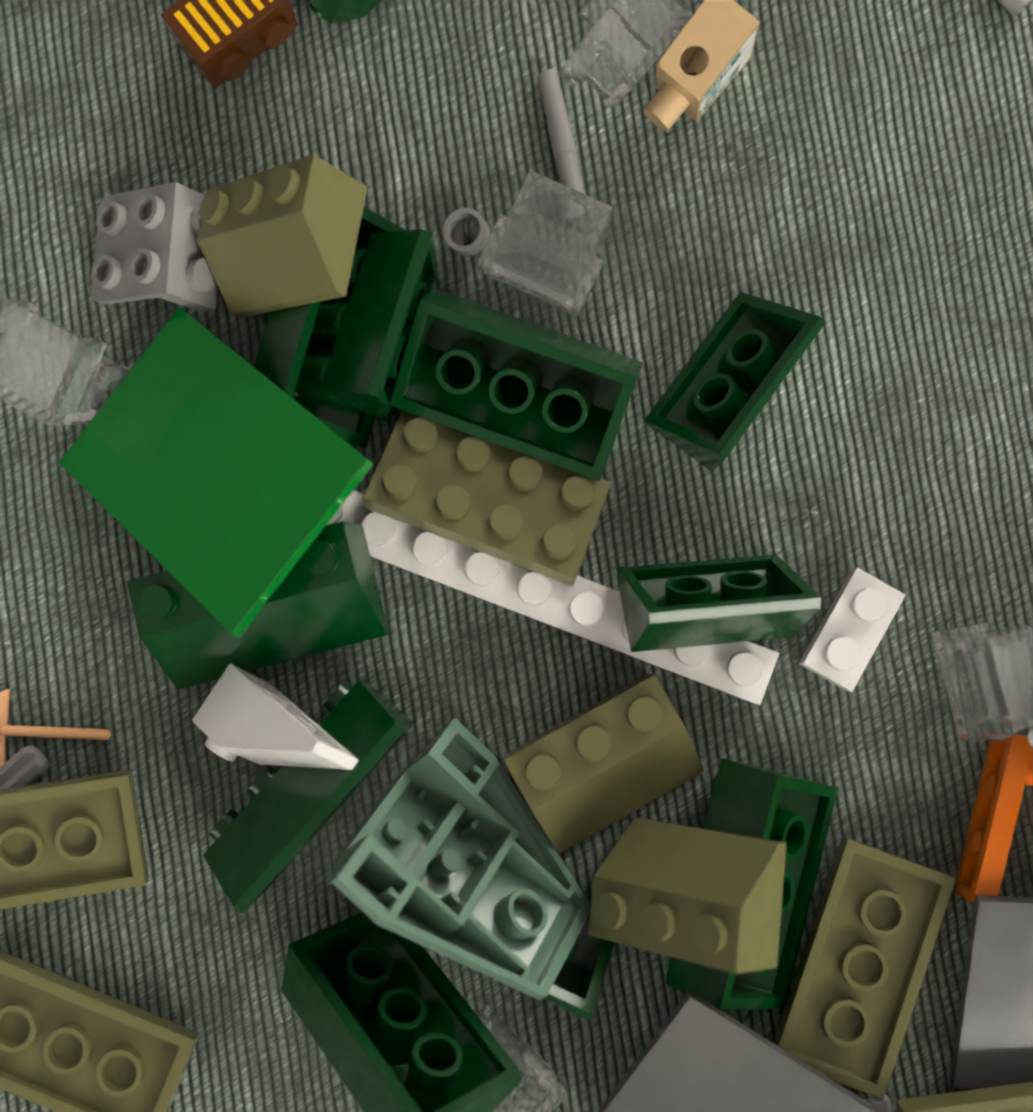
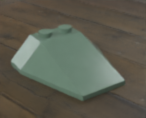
[331,717,591,1000]

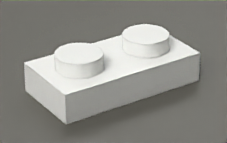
[798,567,906,692]

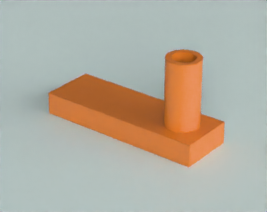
[953,729,1033,903]

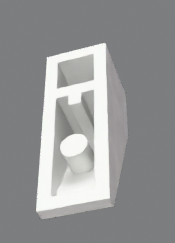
[192,663,358,770]

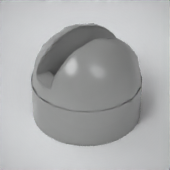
[443,208,490,256]

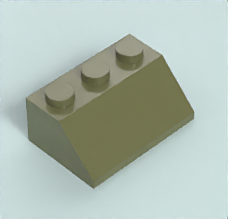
[197,154,368,318]
[504,673,704,854]
[588,818,786,974]

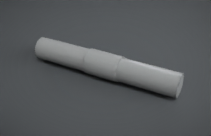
[537,69,588,212]

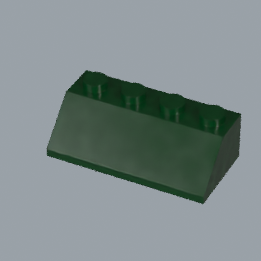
[254,207,405,448]
[390,288,643,481]
[127,521,390,690]
[203,679,414,914]
[665,758,838,1010]
[281,912,524,1112]

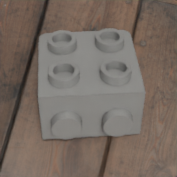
[91,182,218,312]

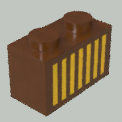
[161,0,298,89]

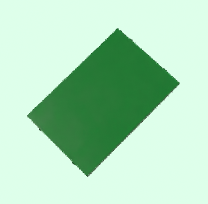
[59,307,373,637]

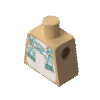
[643,0,760,132]

